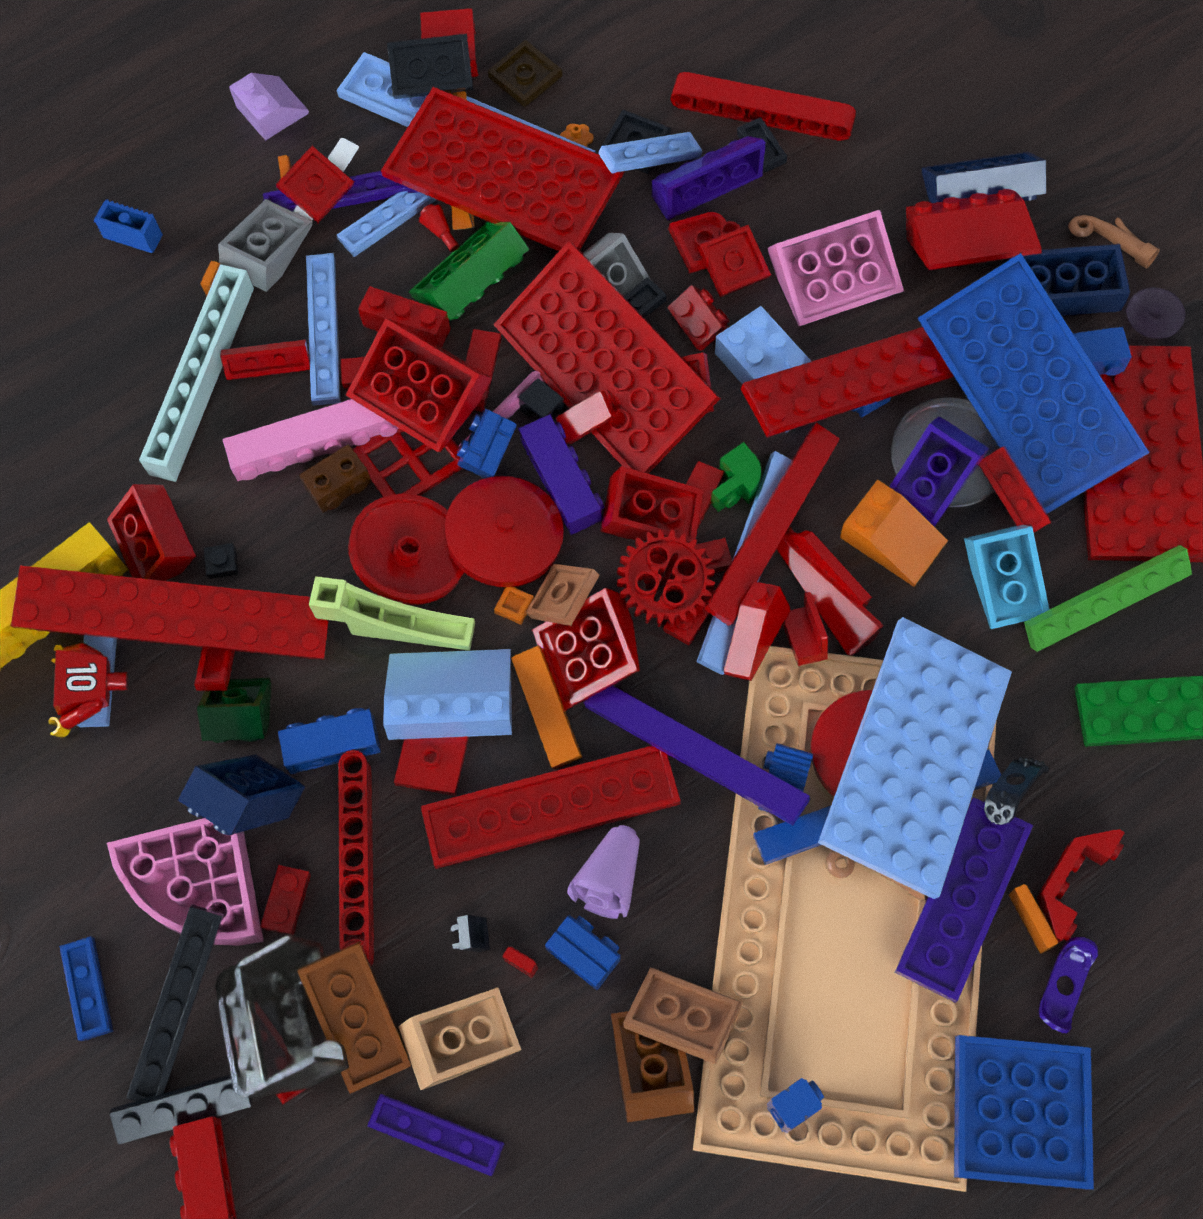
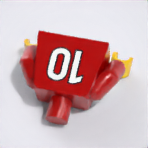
[48,643,128,738]

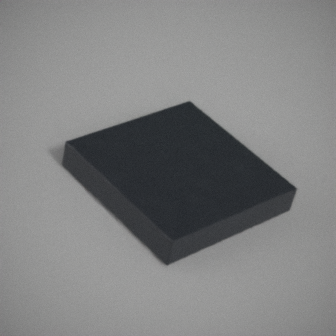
[599,110,671,174]

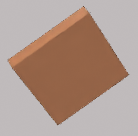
[526,564,600,626]

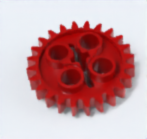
[617,529,715,627]

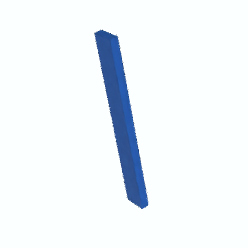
[753,749,1001,865]

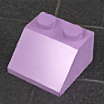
[229,73,309,141]

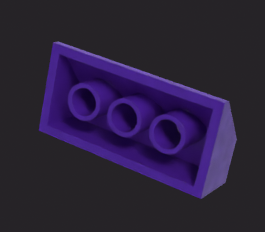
[652,136,766,221]

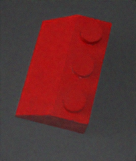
[107,484,196,581]

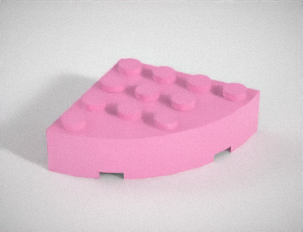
[107,818,264,946]

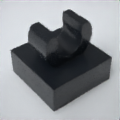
[451,915,490,952]

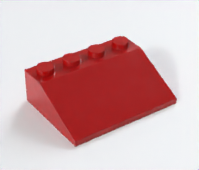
[906,189,1042,270]
[346,318,492,452]

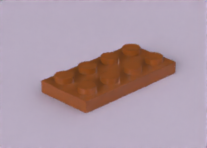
[297,942,412,1094]

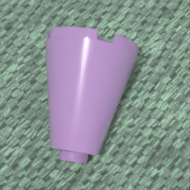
[567,825,640,919]

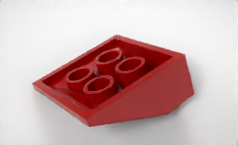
[532,588,640,711]

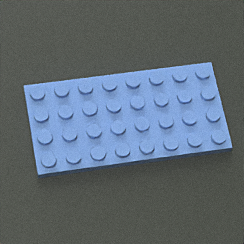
[818,617,1012,899]

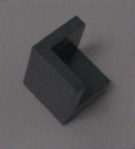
[518,378,565,418]

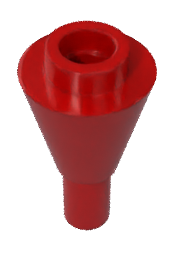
[419,204,459,252]

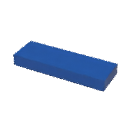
[59,936,113,1042]

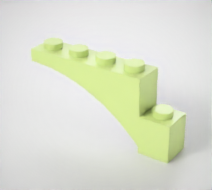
[309,576,475,651]

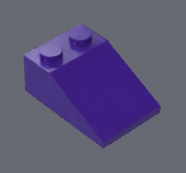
[889,416,989,527]

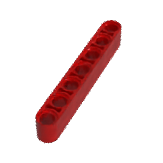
[670,72,856,141]
[338,750,374,966]

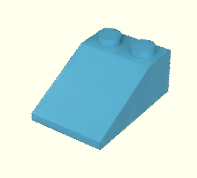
[964,525,1050,629]

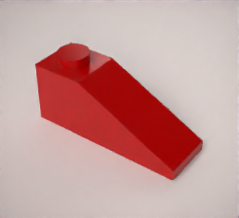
[724,581,791,681]

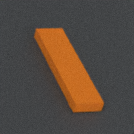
[511,645,582,770]

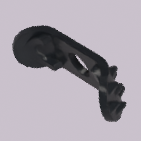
[984,757,1049,825]

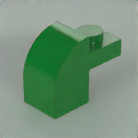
[711,442,761,512]

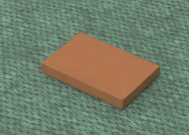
[623,967,742,1064]

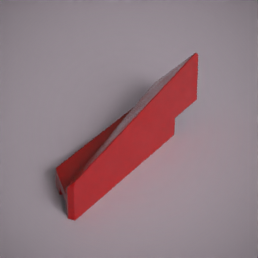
[776,527,884,656]

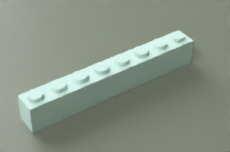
[139,264,254,482]

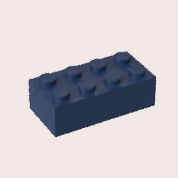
[1002,244,1130,316]
[178,754,306,835]

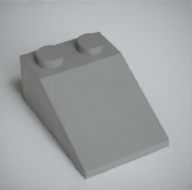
[218,199,312,292]

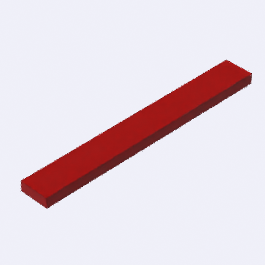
[704,422,840,626]

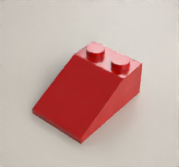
[601,466,704,544]

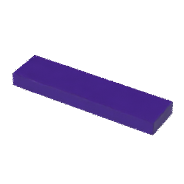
[367,1094,505,1177]

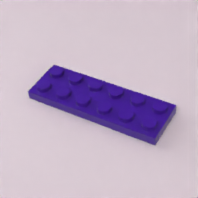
[894,797,1033,1003]

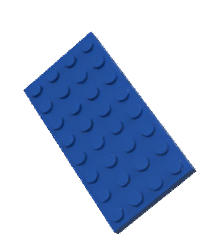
[918,253,1149,514]

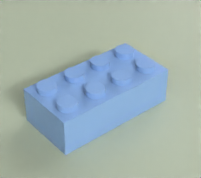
[715,306,811,433]

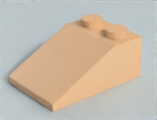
[398,988,521,1091]

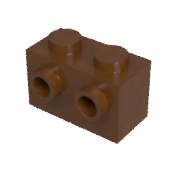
[299,444,372,513]

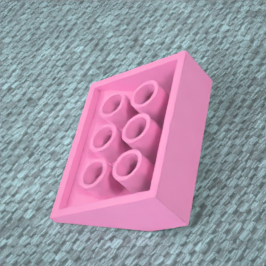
[767,210,904,326]

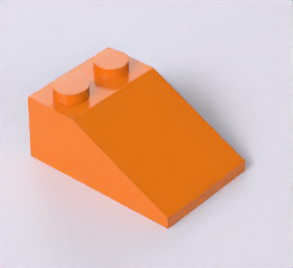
[840,480,948,587]

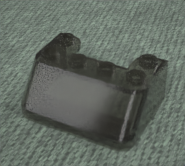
[215,934,349,1098]

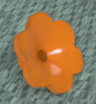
[560,123,594,147]

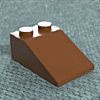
[611,1011,694,1123]

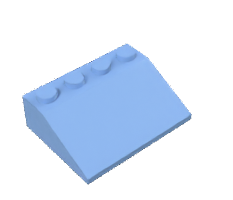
[383,649,512,740]

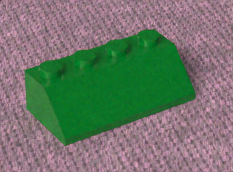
[409,222,529,321]

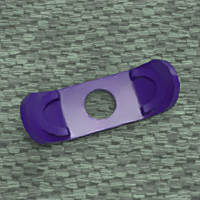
[1039,937,1098,1034]

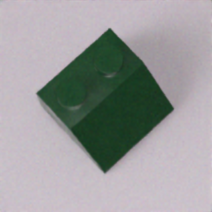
[197,678,271,743]

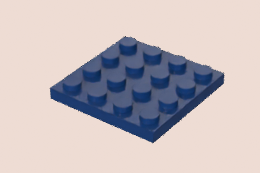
[954,1035,1094,1190]

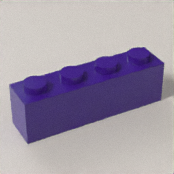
[518,414,604,535]

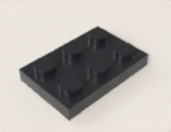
[387,34,474,99]

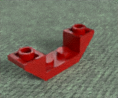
[1036,829,1125,943]

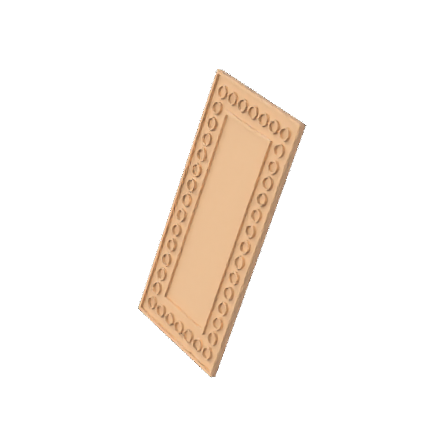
[693,646,996,1192]

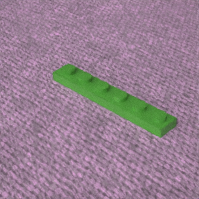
[1024,545,1192,652]

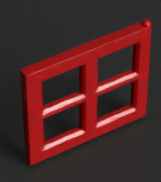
[352,429,463,497]

